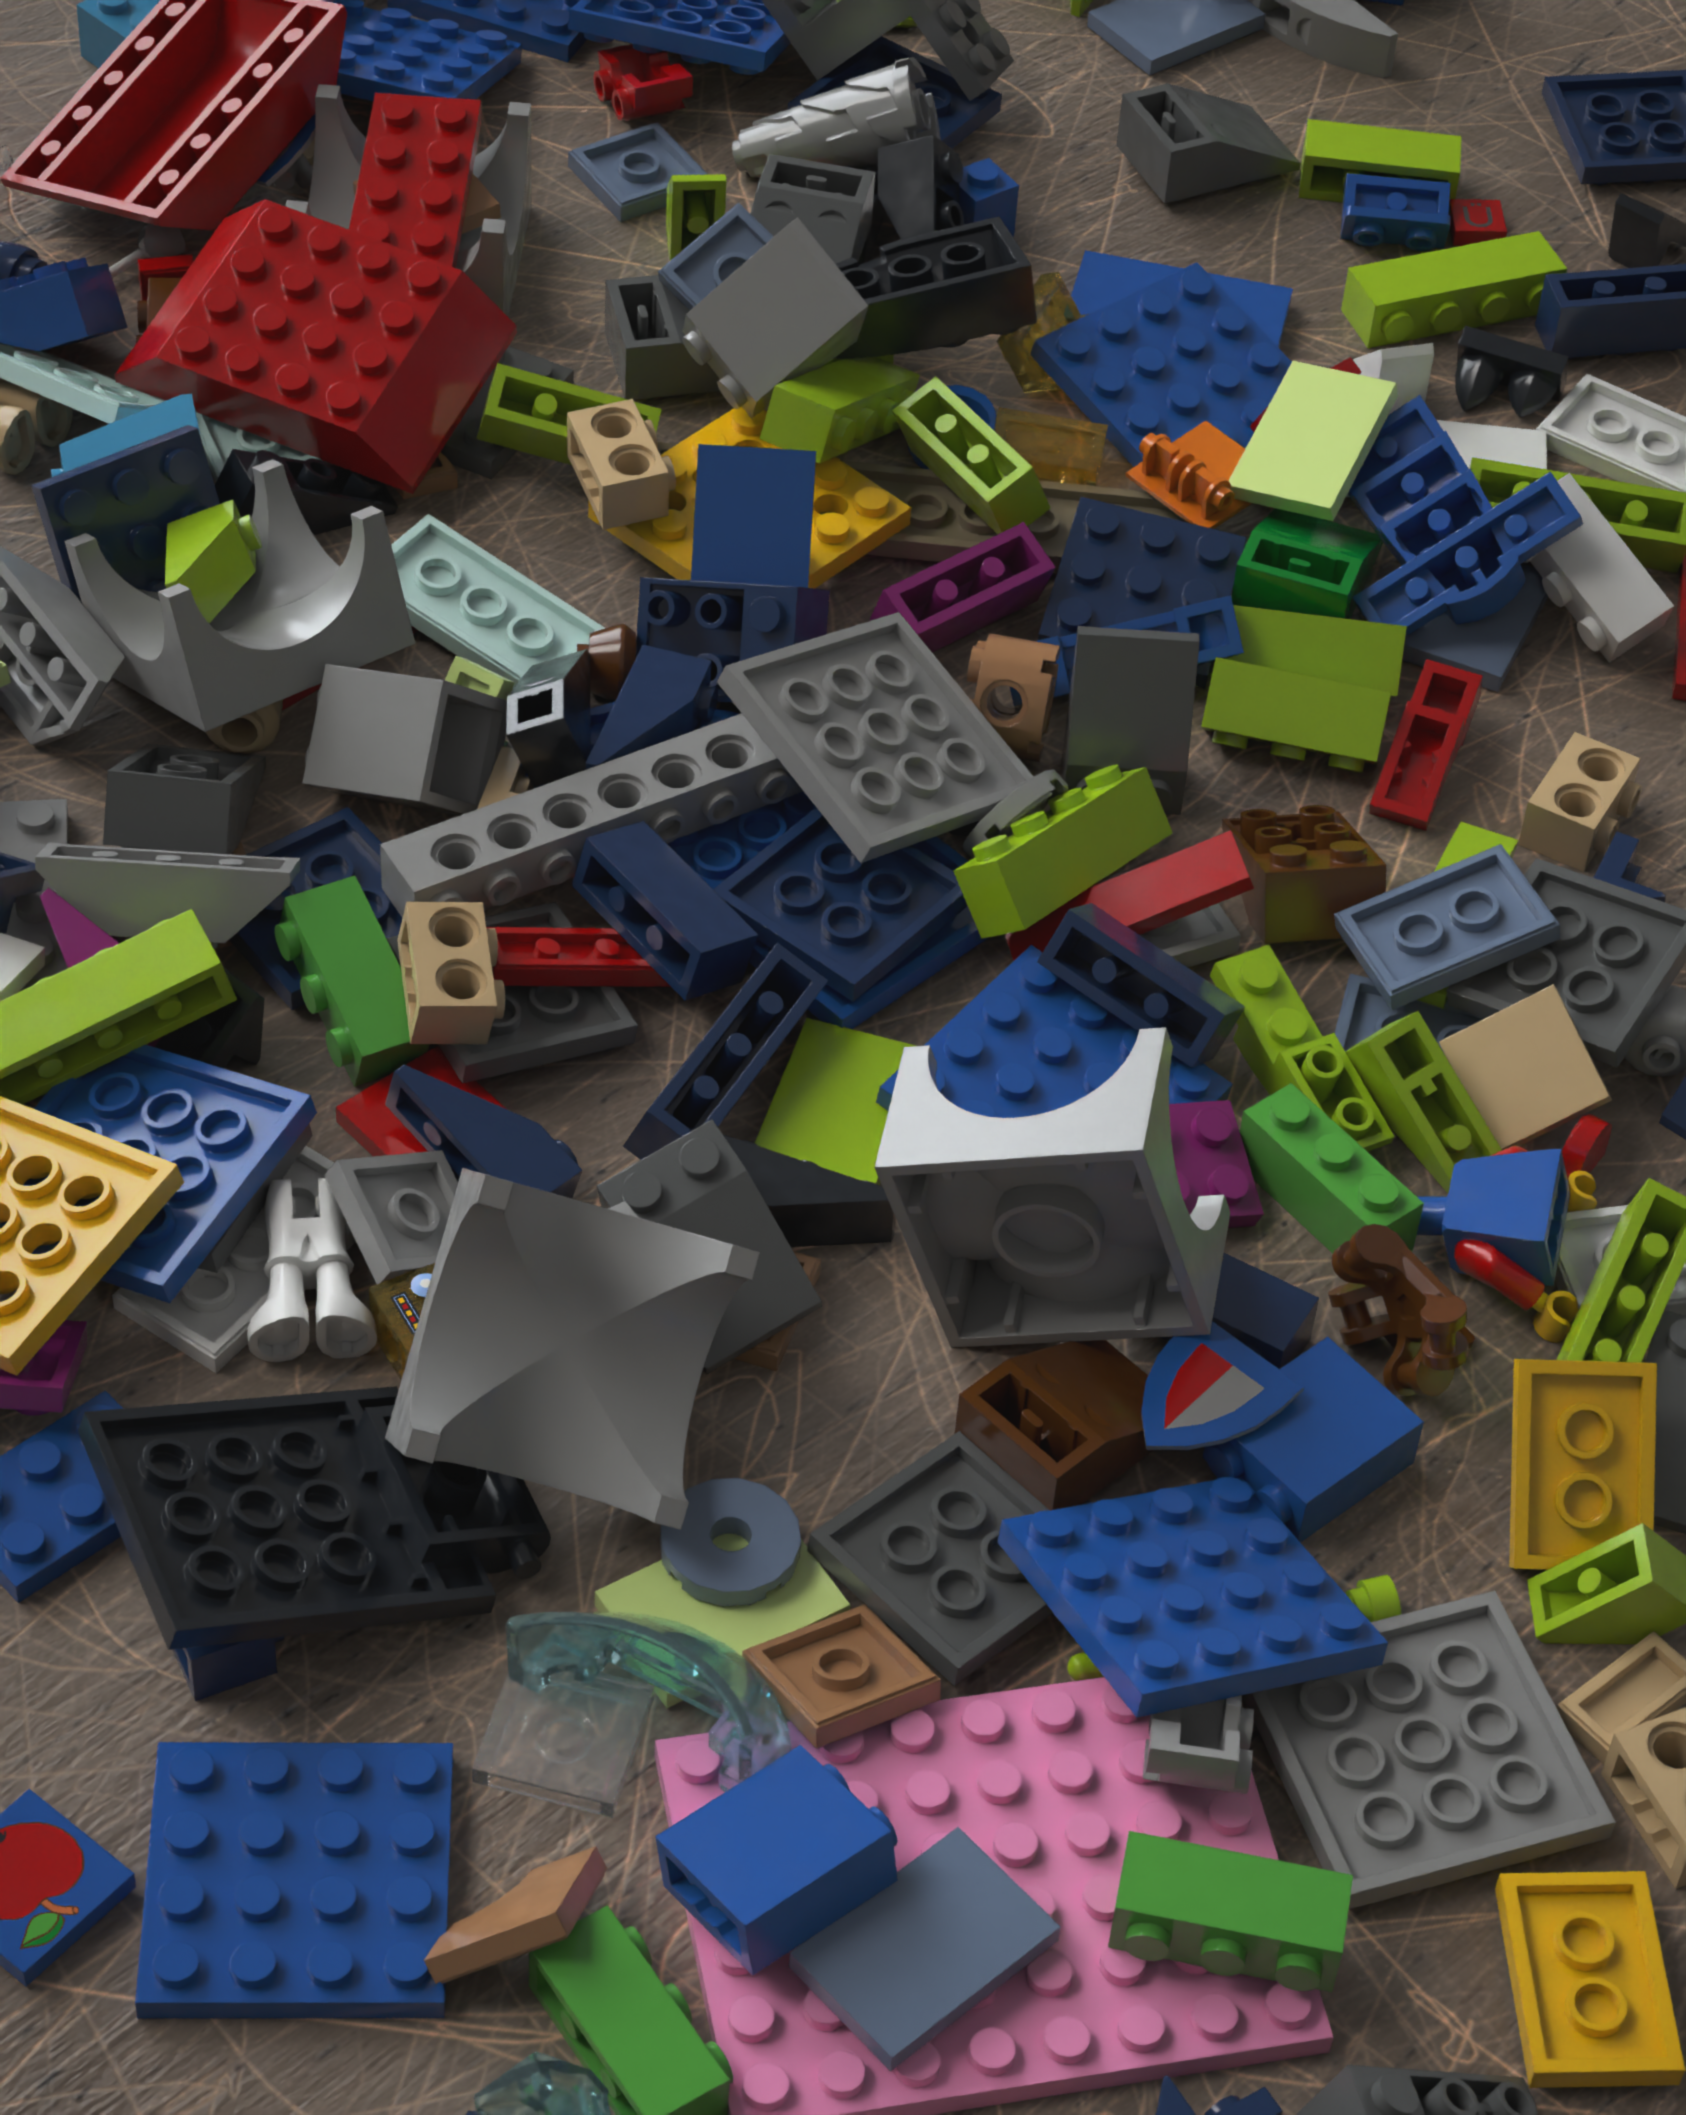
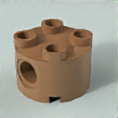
[967,633,1060,762]

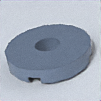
[660,1478,801,1606]

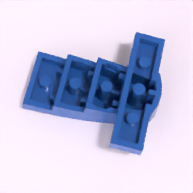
[1348,395,1583,637]

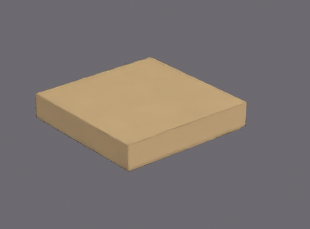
[1439,984,1612,1150]

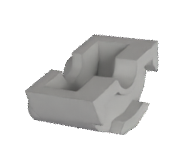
[1143,1695,1254,1794]

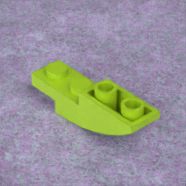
[1209,944,1395,1152]

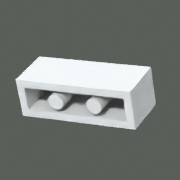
[1525,473,1674,663]

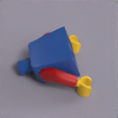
[1417,1146,1597,1343]

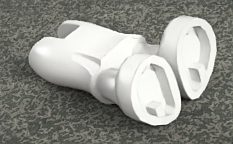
[247,1178,377,1362]

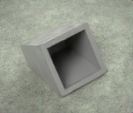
[682,217,868,419]
[302,664,507,816]

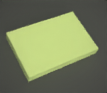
[1228,361,1398,521]
[594,1534,850,1708]

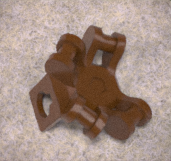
[1328,1224,1475,1397]

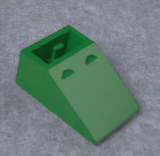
[1232,508,1383,619]

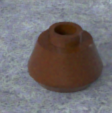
[577,624,637,702]

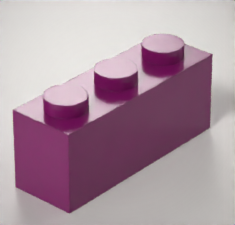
[869,522,1056,653]

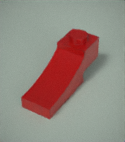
[1369,659,1483,831]

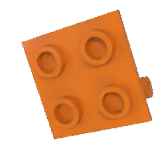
[1126,421,1252,529]

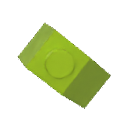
[666,174,726,261]
[1527,1523,1686,1645]

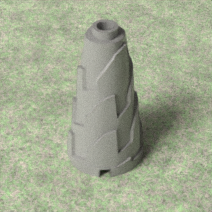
[732,57,941,178]

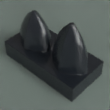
[1455,326,1569,418]

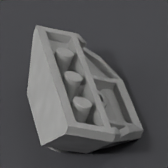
[0,546,125,747]
[35,842,300,949]

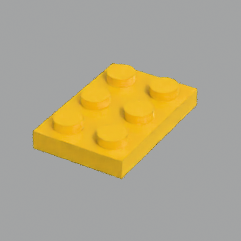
[1509,1359,1657,1570]
[1495,1871,1685,2088]

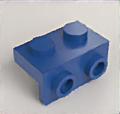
[1340,173,1451,251]

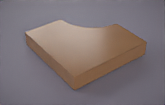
[424,1846,607,1984]

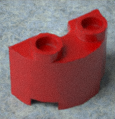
[593,44,693,121]

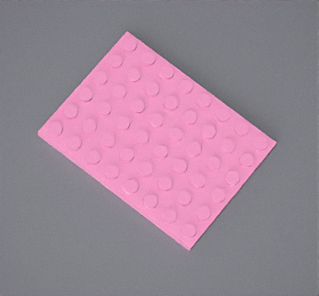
[654,1677,1334,2115]

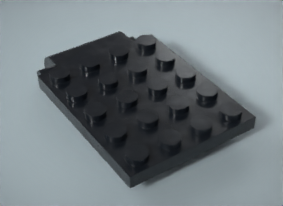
[78,1386,551,1650]

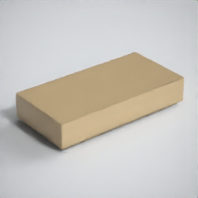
[1556,1631,1686,1765]

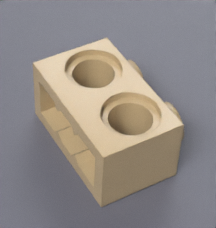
[567,399,676,530]
[1518,732,1642,872]
[397,902,505,1044]
[1601,1707,1686,1889]

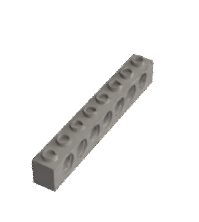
[380,713,804,918]

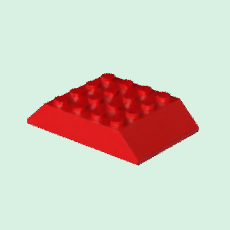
[0,0,347,231]
[114,199,517,494]

